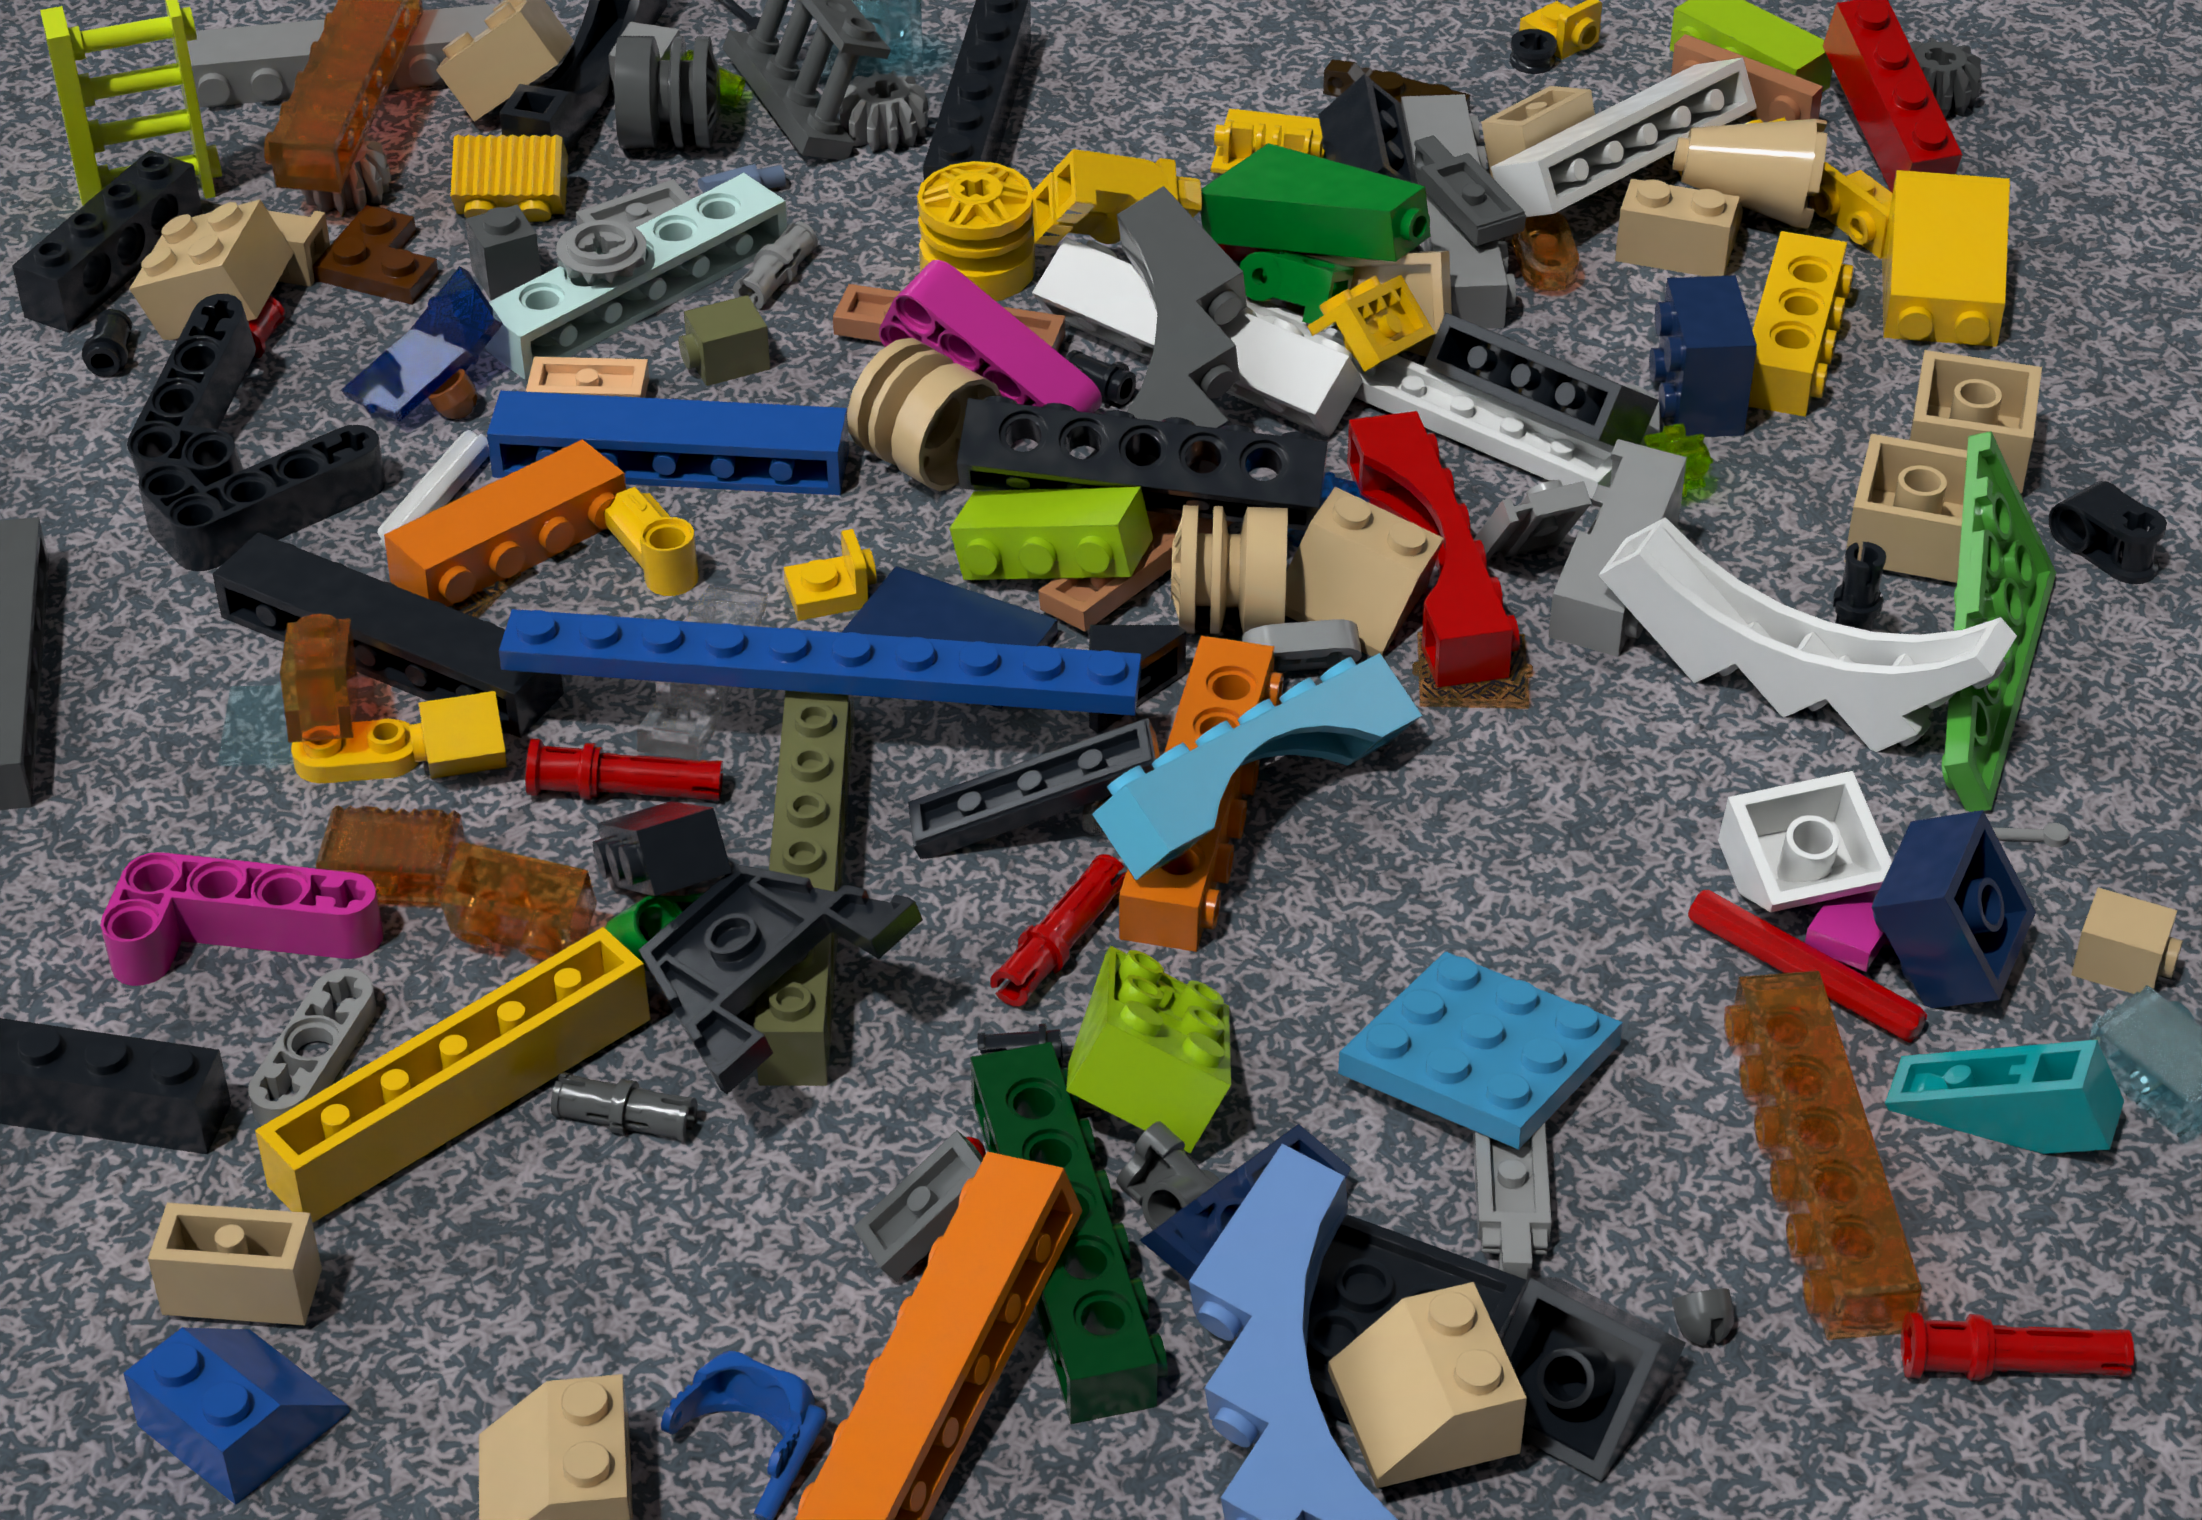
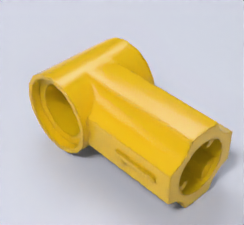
[604,487,699,596]

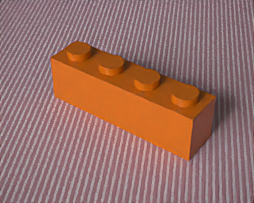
[384,439,626,607]

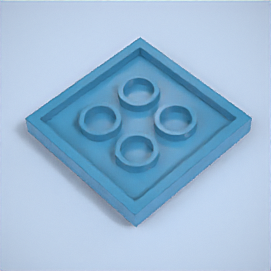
[1338,952,1623,1150]

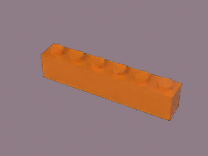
[795,1151,1083,1520]

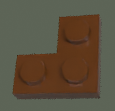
[312,205,439,305]

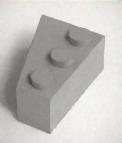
[1549,439,1687,657]

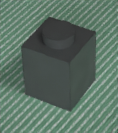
[465,204,541,300]

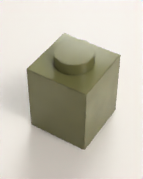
[678,295,770,386]

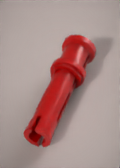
[525,739,723,801]
[1900,1312,2134,1381]

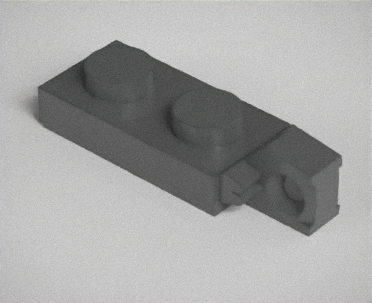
[1412,135,1526,246]

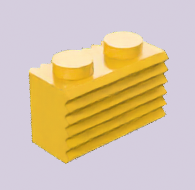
[450,134,568,222]

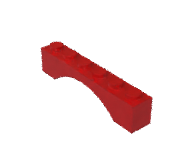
[1347,411,1520,688]

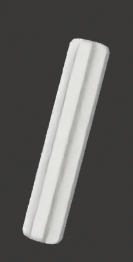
[377,430,489,550]

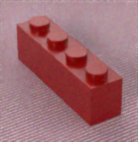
[1823,0,1963,193]

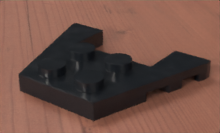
[639,864,923,1094]

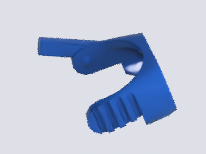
[661,1351,827,1520]

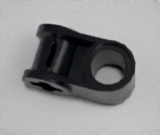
[2049,481,2167,584]

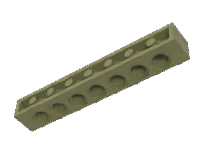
[754,690,854,1086]

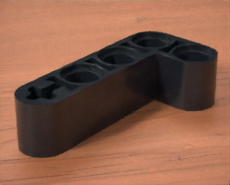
[127,294,256,486]
[138,425,386,571]

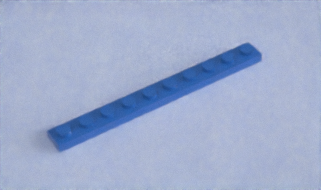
[499,609,1141,716]

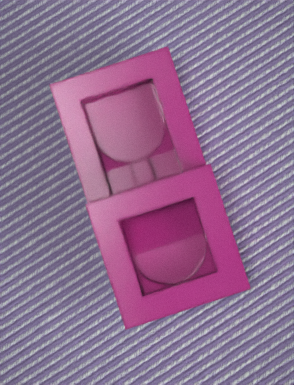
[1805,889,1891,972]

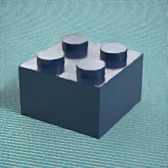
[1649,275,1757,438]
[1871,810,2036,1008]

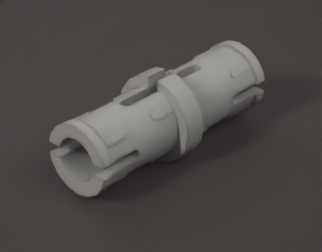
[733,221,818,310]

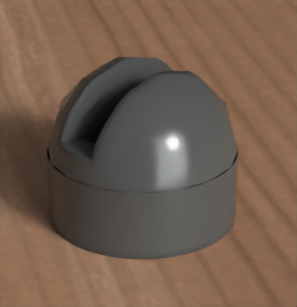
[1672,1288,1734,1345]

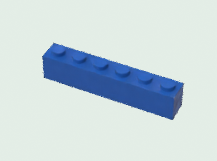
[487,390,849,495]

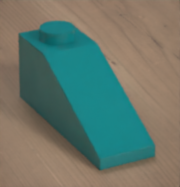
[1885,1040,2125,1154]

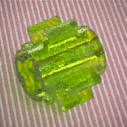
[1644,423,1713,497]

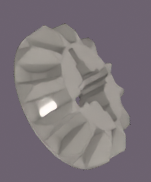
[556,220,647,284]

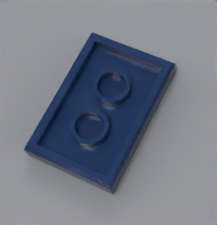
[842,566,1058,709]

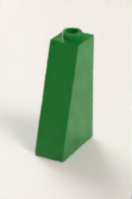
[1200,143,1431,262]

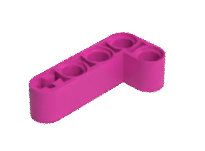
[879,260,1102,413]
[100,852,384,986]

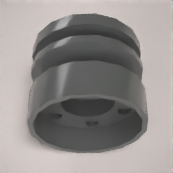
[614,36,721,149]

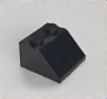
[1502,1277,1686,1481]

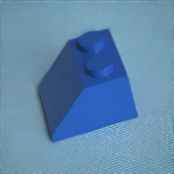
[123,1327,349,1505]

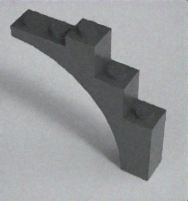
[1085,186,1247,474]

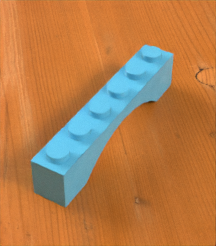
[1092,653,1422,880]

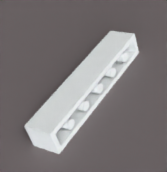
[1491,58,1757,217]
[1032,237,1363,437]

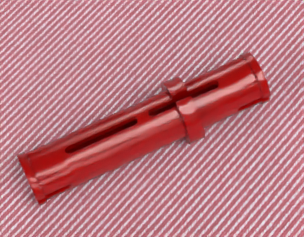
[990,854,1126,1007]

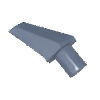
[697,164,786,193]

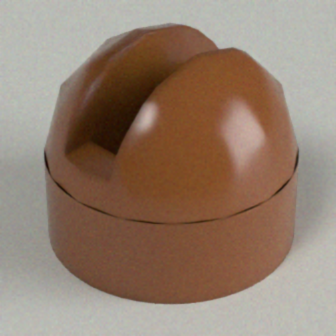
[426,369,478,419]

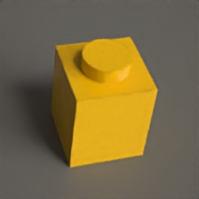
[409,691,507,779]

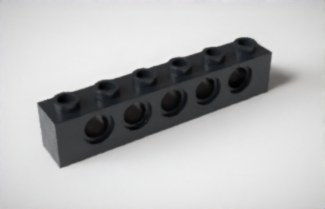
[957,396,1328,531]

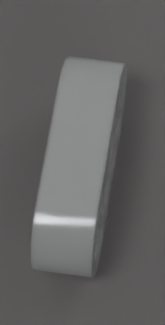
[1242,619,1362,672]

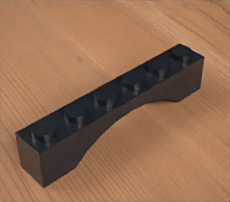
[499,0,668,156]

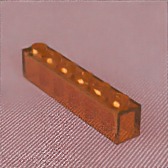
[264,0,424,193]

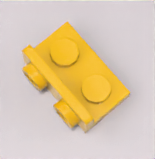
[1809,162,1893,259]
[1307,275,1435,372]

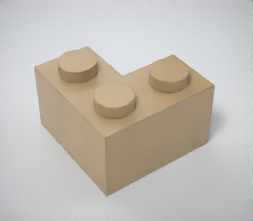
[436,0,574,122]

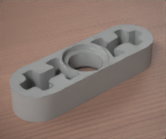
[248,968,377,1125]

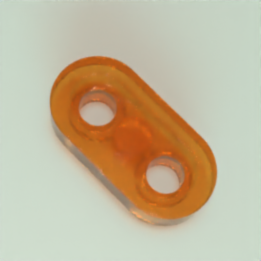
[1512,212,1579,291]

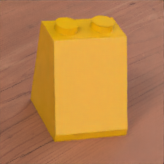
[1882,170,2010,347]

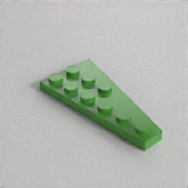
[1942,431,2056,812]

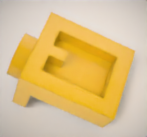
[1519,0,1602,60]
[783,529,877,621]

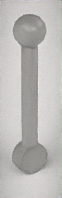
[1992,823,2069,848]

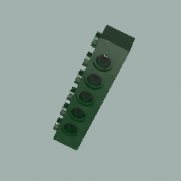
[970,1042,1168,1424]

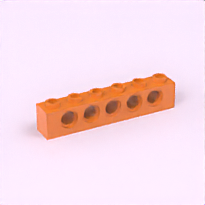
[1119,635,1284,952]

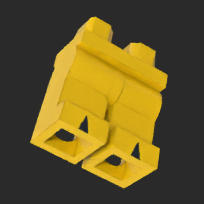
[1032,149,1202,246]

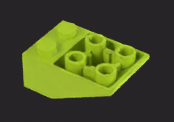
[1066,945,1231,1153]

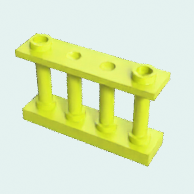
[40,0,222,206]

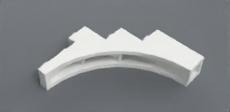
[1598,517,2017,752]

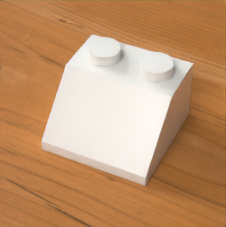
[1718,771,1892,912]

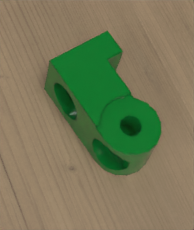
[1239,249,1355,325]

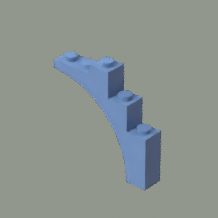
[1189,1144,1398,1520]

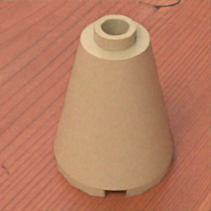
[1672,119,1827,229]

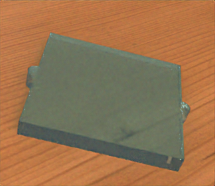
[218,681,334,769]

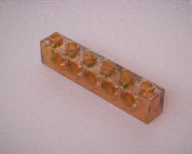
[1724,971,1922,1340]

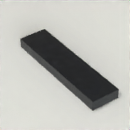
[908,718,1160,859]

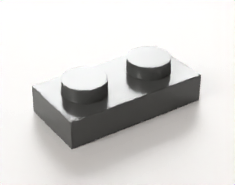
[853,1130,983,1282]

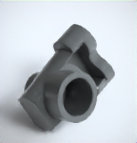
[1116,1121,1220,1230]

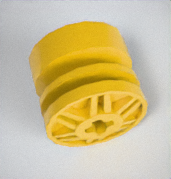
[917,161,1035,301]

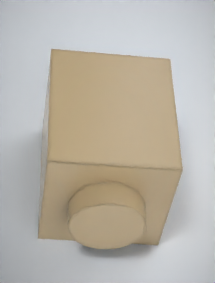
[2071,887,2183,999]

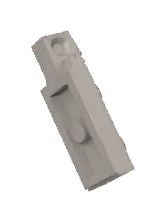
[1473,1123,1551,1287]

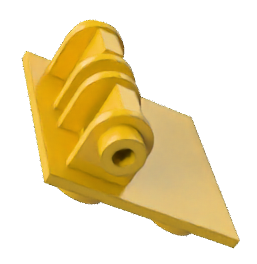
[1211,108,1325,174]

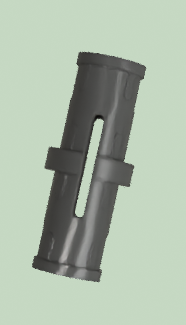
[551,1072,698,1142]

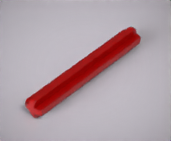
[1688,890,1927,1043]

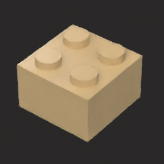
[129,199,294,340]
[1909,350,2042,493]
[1844,434,1967,583]

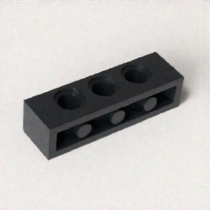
[12,150,203,333]
[1423,312,1659,446]

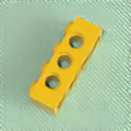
[1748,231,1854,417]

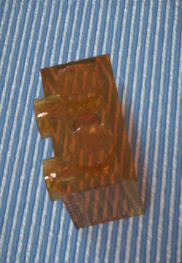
[439,841,597,962]

